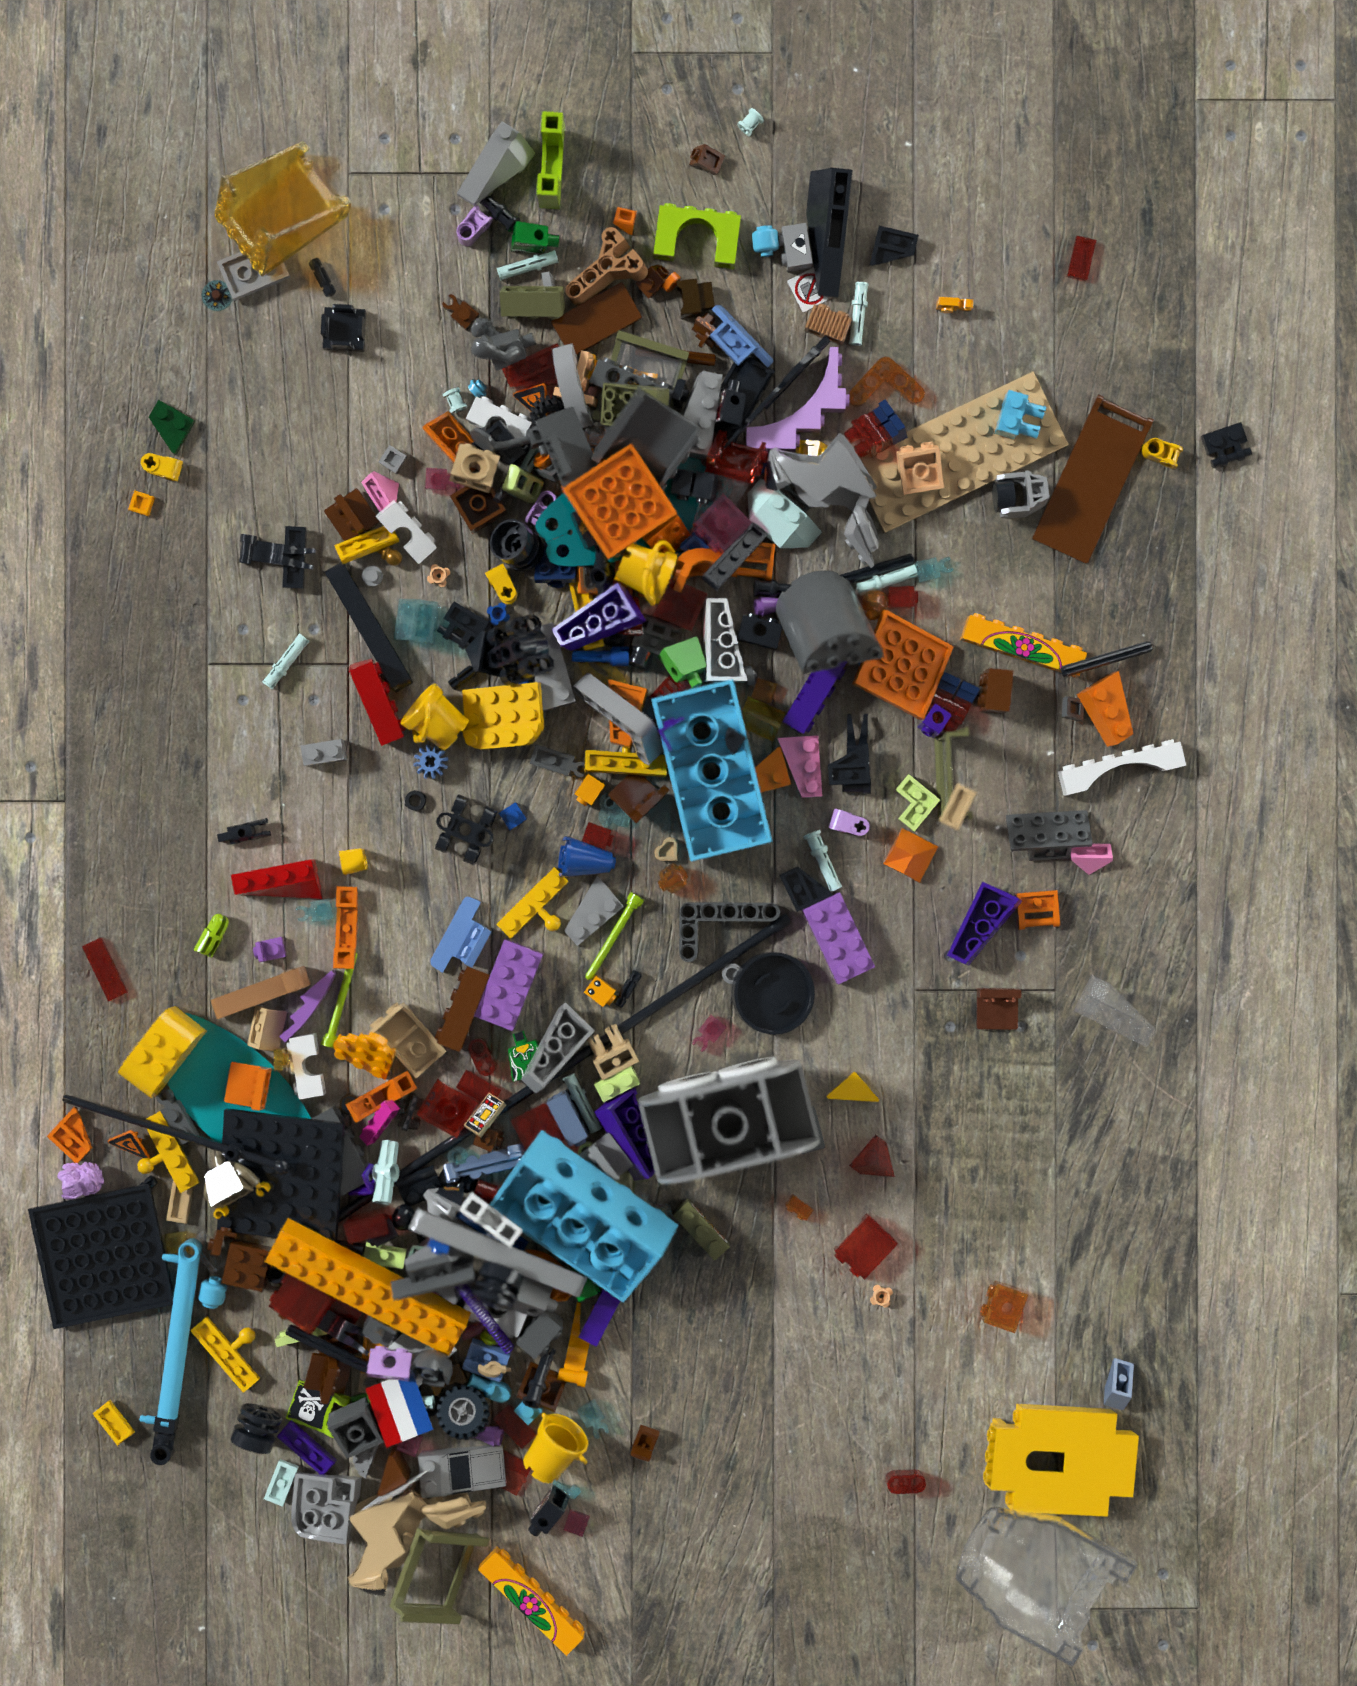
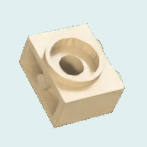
[449,444,500,493]

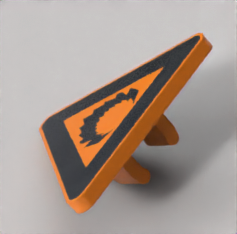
[513,383,548,417]
[108,1130,150,1159]

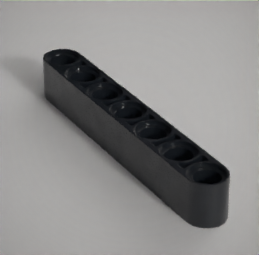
[325,562,414,693]

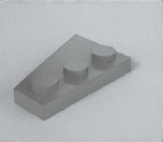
[564,875,624,946]

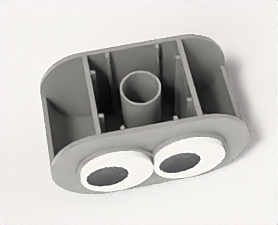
[638,1057,820,1183]

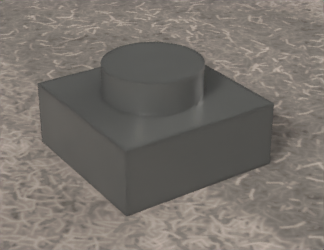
[1062,696,1084,721]

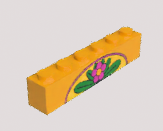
[960,613,1087,678]
[478,1546,584,1656]

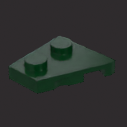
[148,400,195,455]

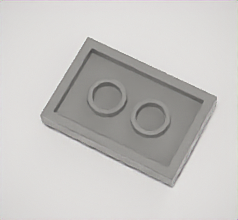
[217,238,291,301]

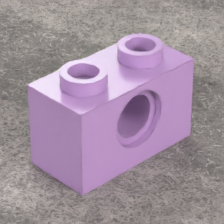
[367,1346,412,1381]

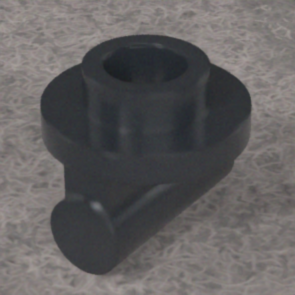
[455,1176,478,1193]

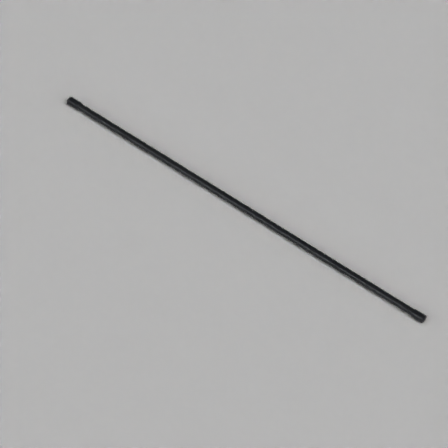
[339,913,792,1222]

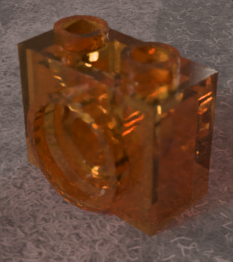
[980,1280,1028,1333]

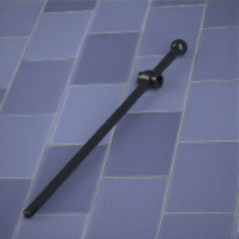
[62,1095,290,1175]

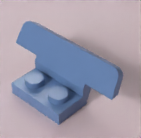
[710,305,774,368]
[430,897,492,973]

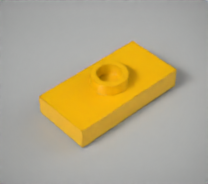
[92,1400,135,1446]

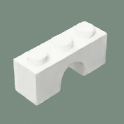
[466,396,533,446]
[375,500,437,564]
[287,1033,326,1099]
[459,1192,522,1247]
[463,1294,527,1338]

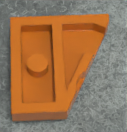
[754,747,791,793]
[47,1107,92,1163]

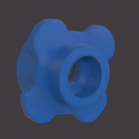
[487,602,510,626]

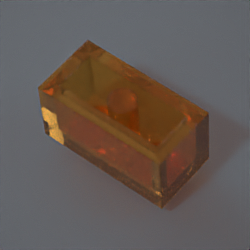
[785,1194,814,1221]

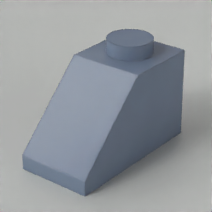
[1104,1358,1134,1411]

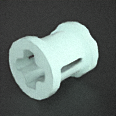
[737,108,764,137]
[443,387,467,414]

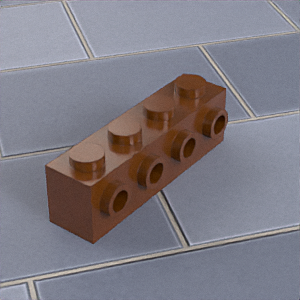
[435,966,490,1053]

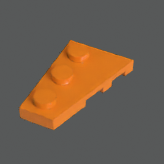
[608,679,648,748]

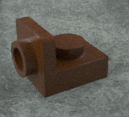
[689,144,725,175]

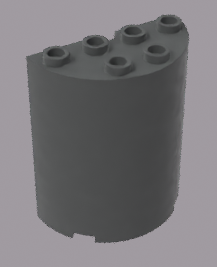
[776,570,883,674]

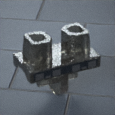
[394,1092,427,1131]

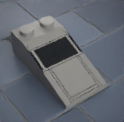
[418,1444,506,1498]

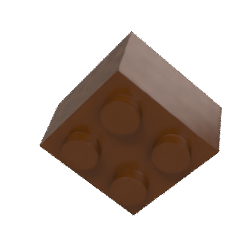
[450,486,508,534]
[977,668,1014,714]
[222,1239,272,1292]

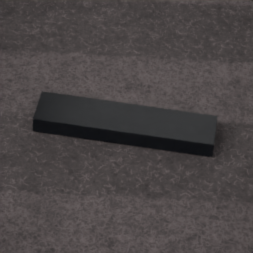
[701,522,768,591]

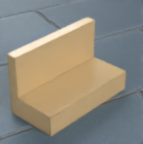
[247,1006,287,1052]

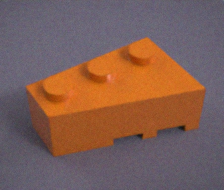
[1077,671,1134,747]

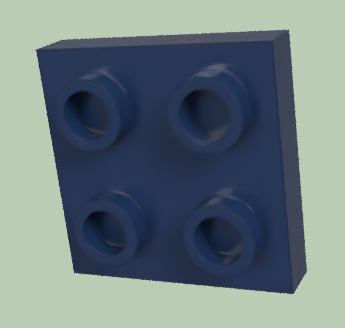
[534,543,577,588]

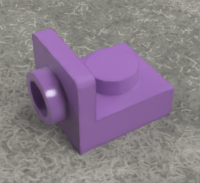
[253,937,287,963]

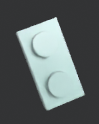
[264,1459,299,1507]

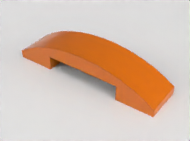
[333,886,358,969]

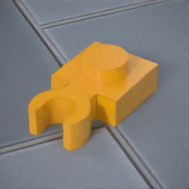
[936,297,973,313]

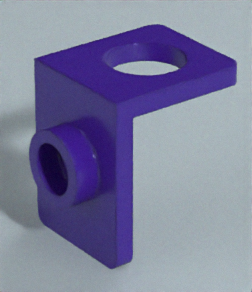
[917,704,951,738]
[658,716,684,752]
[348,1163,375,1196]

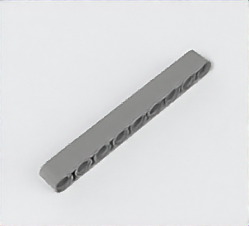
[409,1208,587,1297]

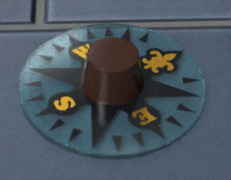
[202,280,232,311]

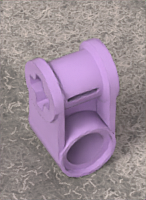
[457,205,493,246]
[524,491,557,526]
[829,808,869,836]

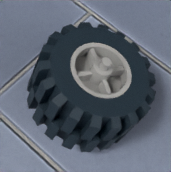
[436,1385,490,1440]

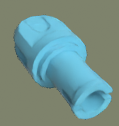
[467,1373,511,1403]

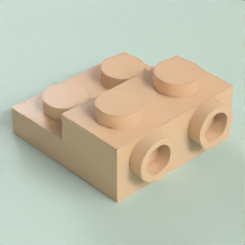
[896,442,944,495]

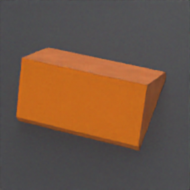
[422,411,477,472]

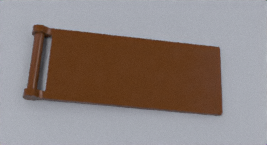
[1032,394,1154,564]

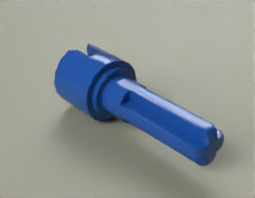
[572,646,629,667]

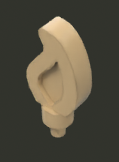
[477,1361,511,1378]

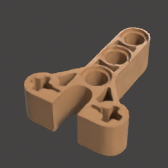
[565,227,648,306]

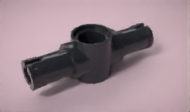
[590,544,615,596]

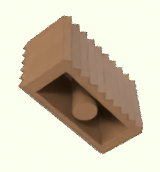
[804,303,852,345]

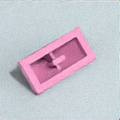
[361,471,399,512]
[1071,844,1113,875]

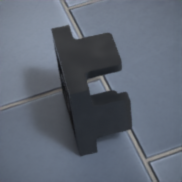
[321,304,366,352]

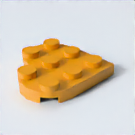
[333,1032,395,1080]

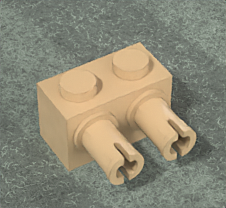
[586,1024,639,1080]

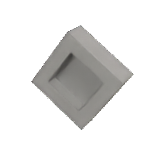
[379,445,407,474]

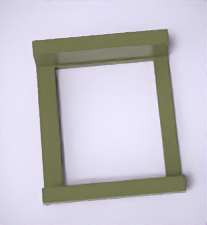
[389,1527,490,1624]

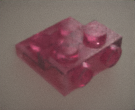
[692,494,752,553]

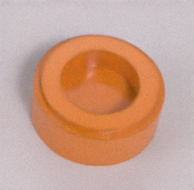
[662,272,681,292]

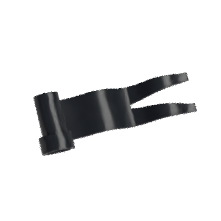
[239,534,316,570]
[842,714,871,795]
[296,1294,370,1356]

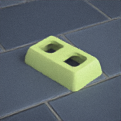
[502,464,544,503]

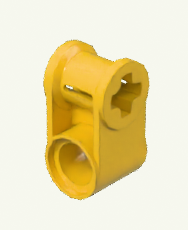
[1141,438,1184,469]
[141,453,183,482]
[485,563,518,605]

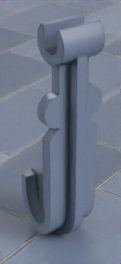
[443,1143,527,1184]

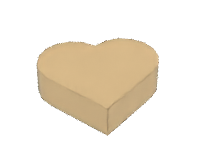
[654,837,678,861]

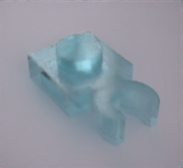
[915,557,953,582]
[296,898,334,922]
[577,1399,609,1439]

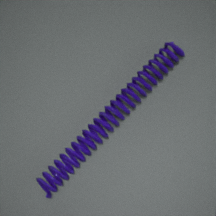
[455,1283,514,1354]

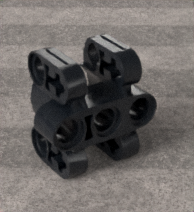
[487,614,554,686]
[435,794,498,865]

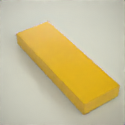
[334,526,400,565]

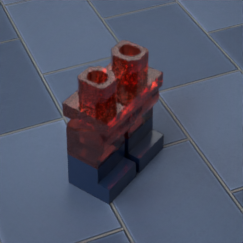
[844,399,908,458]
[927,672,980,732]

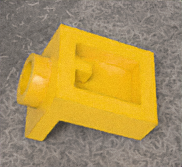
[795,440,827,456]

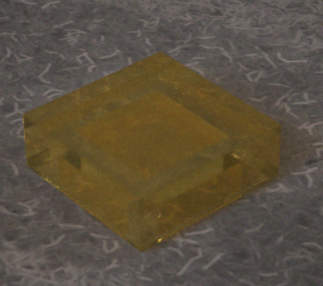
[165,1230,189,1254]

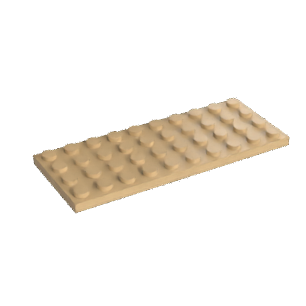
[858,371,1069,534]

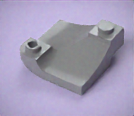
[291,1472,362,1545]

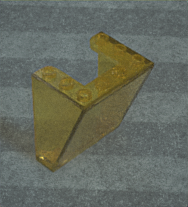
[214,141,351,276]

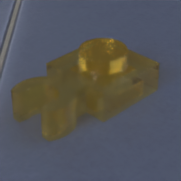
[274,1048,289,1071]

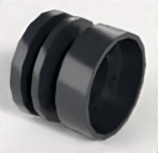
[490,519,544,571]
[471,1261,525,1311]
[230,1403,283,1454]

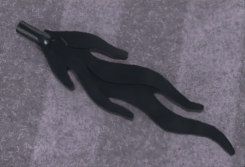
[724,336,831,449]

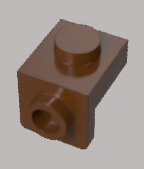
[635,264,669,299]
[473,1128,505,1152]
[207,1227,237,1257]
[630,1424,660,1462]

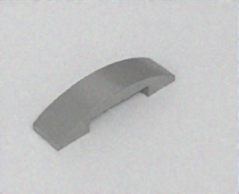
[553,344,594,428]

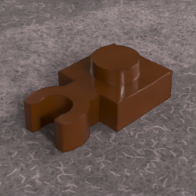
[442,294,480,331]

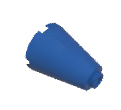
[558,836,616,877]

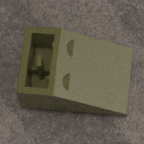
[601,383,669,426]

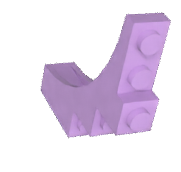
[746,347,849,452]

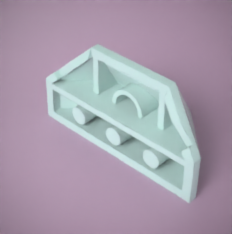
[747,479,822,549]

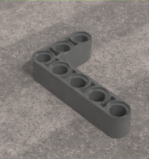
[679,902,780,962]

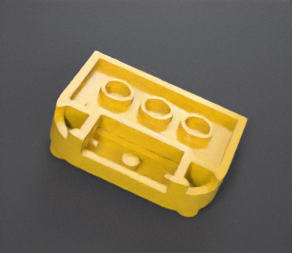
[462,682,544,749]

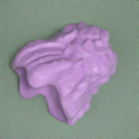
[57,1162,104,1200]

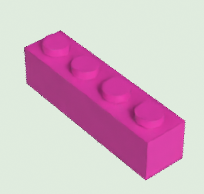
[359,1100,400,1146]

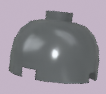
[410,1349,453,1387]

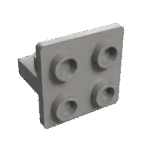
[579,1133,633,1181]

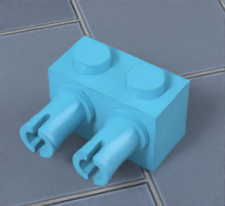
[994,390,1046,439]

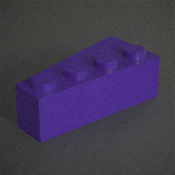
[552,583,646,651]
[781,661,847,735]
[947,881,1022,966]
[595,1087,656,1181]

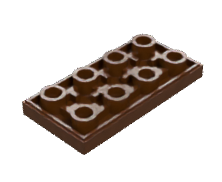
[551,282,642,356]

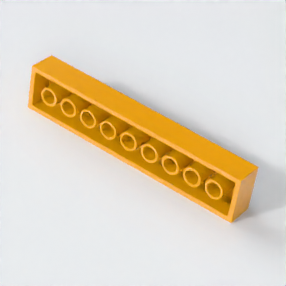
[265,1218,471,1356]

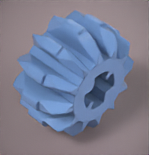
[414,744,449,779]

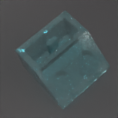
[394,599,440,645]

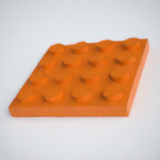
[562,443,677,559]
[852,610,954,720]

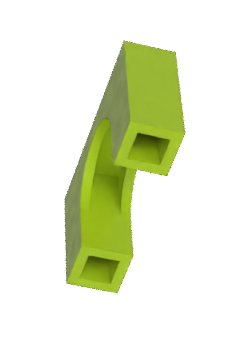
[537,111,565,209]
[654,203,741,269]

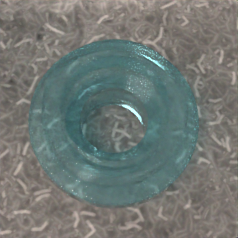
[447,1146,468,1165]

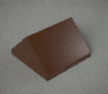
[517,1362,566,1413]
[377,1445,411,1496]

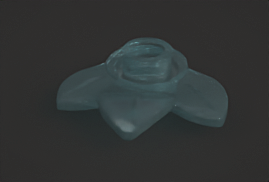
[598,792,630,828]

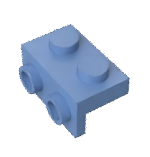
[462,1338,511,1382]

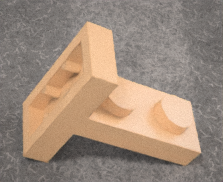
[553,350,598,408]

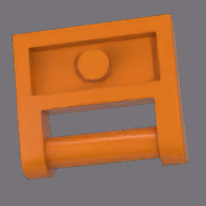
[731,539,776,581]
[1016,890,1060,930]

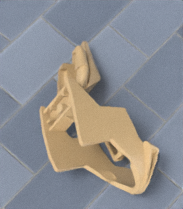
[348,1481,487,1596]

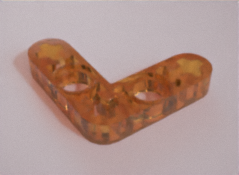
[849,357,925,407]

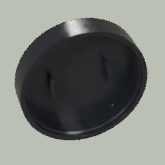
[731,952,815,1035]

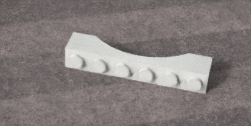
[1058,739,1186,796]

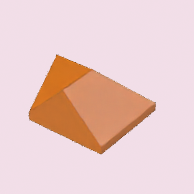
[883,828,938,883]

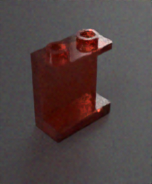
[706,430,769,484]
[343,1206,392,1244]
[833,1213,898,1280]
[268,1273,336,1334]

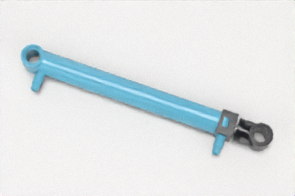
[140,1238,203,1465]

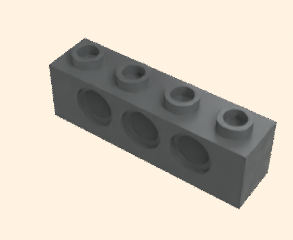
[589,357,673,407]

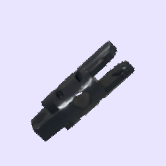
[217,818,271,845]

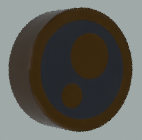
[339,1094,358,1115]

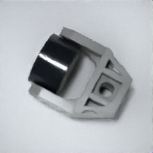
[992,471,1049,519]

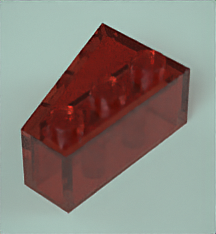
[502,343,559,389]

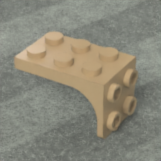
[369,1002,447,1078]

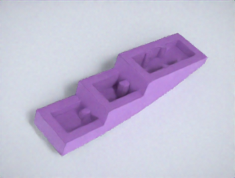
[279,970,337,1042]

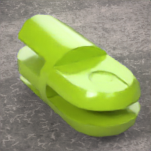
[194,914,229,958]

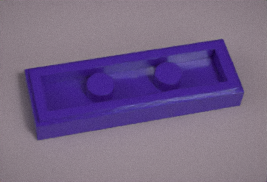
[578,1289,620,1347]
[277,1420,337,1475]

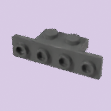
[391,1255,475,1301]

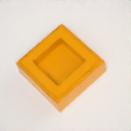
[128,490,155,517]

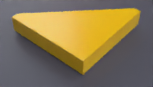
[826,1071,879,1102]

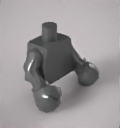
[471,318,536,371]

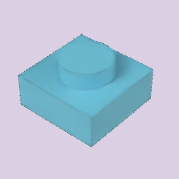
[514,1401,543,1425]

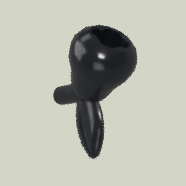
[391,1204,426,1243]

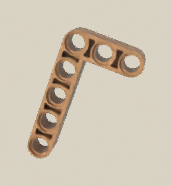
[210,966,311,1019]

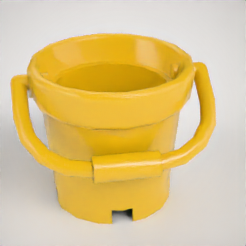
[614,540,678,606]
[401,683,469,751]
[523,1413,589,1484]

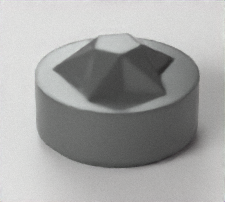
[743,665,758,687]

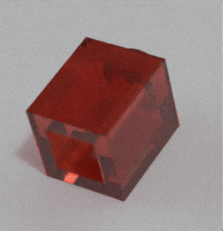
[888,586,918,610]
[582,822,614,850]

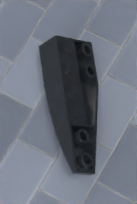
[806,168,853,298]

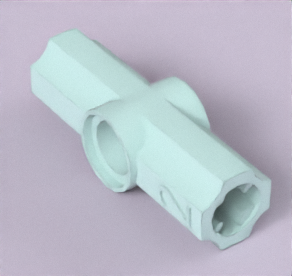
[372,1140,400,1205]

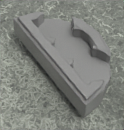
[353,1445,379,1479]

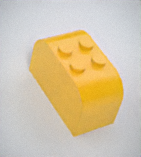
[118,1006,207,1098]

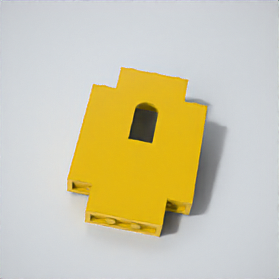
[983,1403,1139,1517]

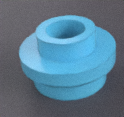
[468,379,487,398]

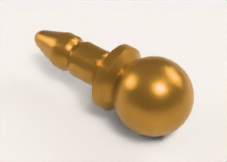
[376,546,402,566]

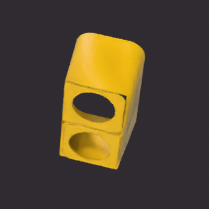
[339,849,368,875]

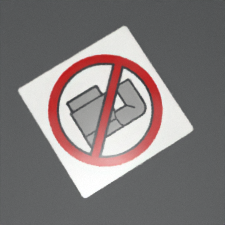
[787,267,832,312]

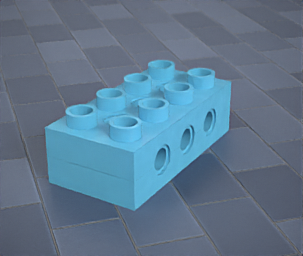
[652,679,772,861]
[489,1130,678,1302]

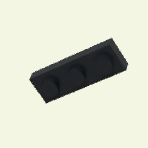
[282,526,307,589]

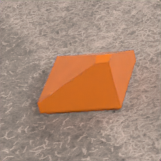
[613,207,637,235]

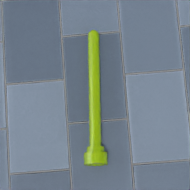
[585,892,645,980]
[321,953,357,1048]

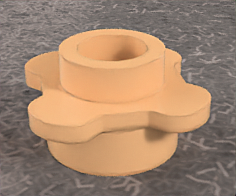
[427,564,450,587]
[870,1285,893,1308]

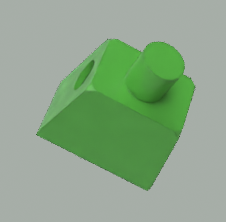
[658,636,706,689]

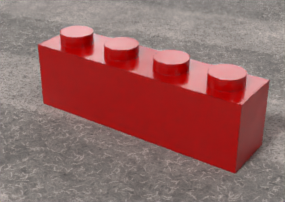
[349,658,406,746]
[231,859,323,899]

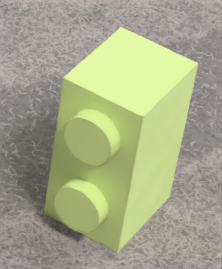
[594,1066,640,1102]

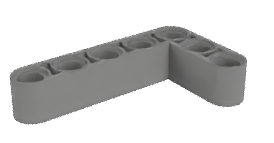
[572,673,664,765]

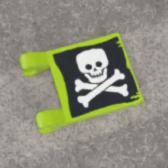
[286,1379,351,1438]

